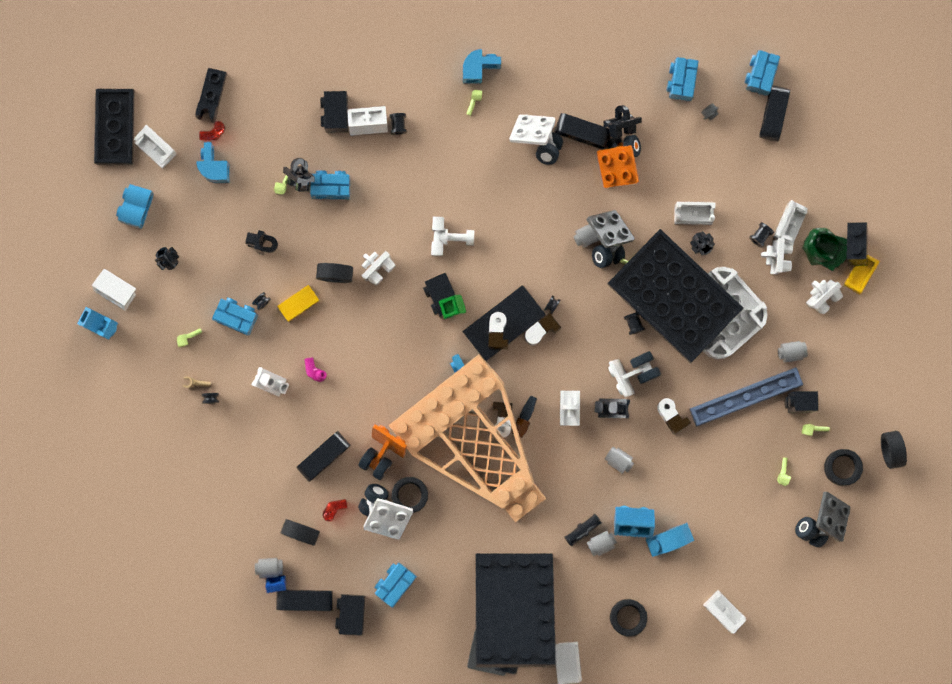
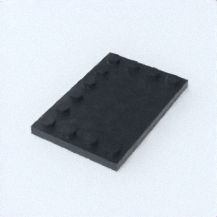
[607,229,744,364]
[475,553,556,667]

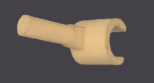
[183,376,211,389]

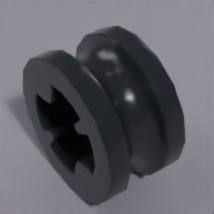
[252,292,271,310]
[544,295,561,314]
[202,393,220,404]

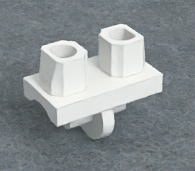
[761,238,793,275]
[362,251,395,286]
[806,280,843,314]
[252,367,289,397]
[560,391,580,426]

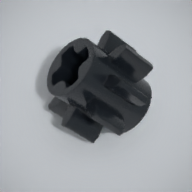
[690,231,715,256]
[155,247,180,270]

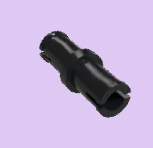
[564,513,602,547]

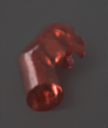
[199,121,225,141]
[323,499,348,522]

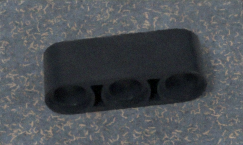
[759,85,790,142]
[554,113,610,149]
[296,431,351,482]
[276,590,333,611]

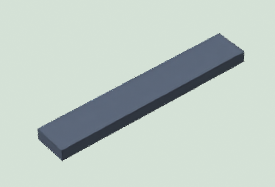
[689,367,803,427]

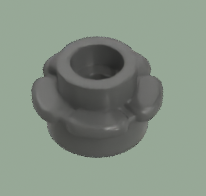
[701,103,719,120]

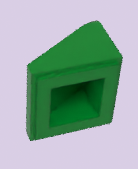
[439,295,466,319]

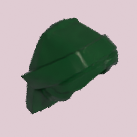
[802,228,847,271]

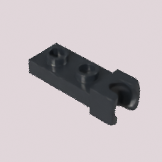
[195,68,227,123]

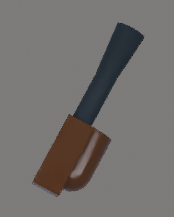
[511,396,537,438]

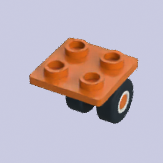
[597,135,641,188]
[358,424,407,480]

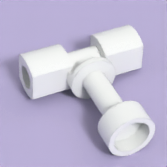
[431,217,474,256]

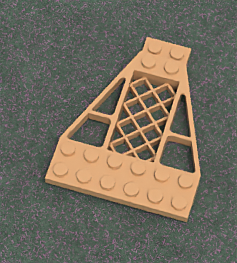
[388,354,546,522]

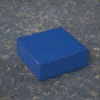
[266,575,287,593]

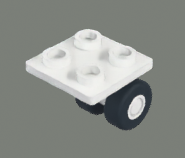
[510,115,563,165]
[608,351,661,398]
[358,484,413,540]

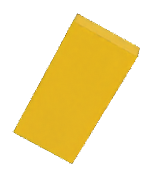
[843,255,880,295]
[277,284,320,322]

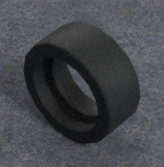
[316,263,353,283]
[880,430,907,469]
[824,449,863,486]
[392,477,428,513]
[281,519,320,546]
[610,599,648,637]

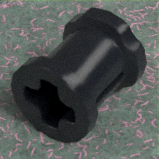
[389,113,407,135]
[749,222,774,248]
[624,312,646,335]

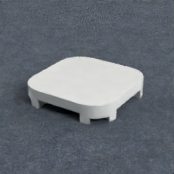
[703,267,767,359]

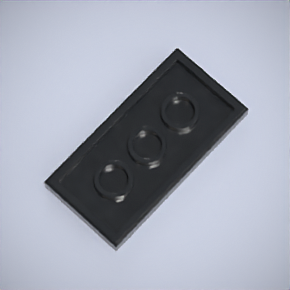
[94,89,135,165]
[462,285,546,361]

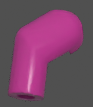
[304,357,327,382]

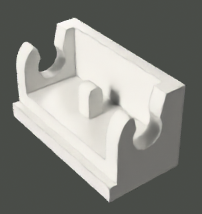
[347,106,388,136]
[134,125,177,169]
[773,200,808,244]
[674,202,715,225]
[92,269,137,311]
[703,590,746,634]
[556,641,582,684]

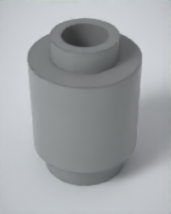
[573,224,599,248]
[778,341,808,363]
[605,447,634,474]
[587,531,617,556]
[255,558,283,579]

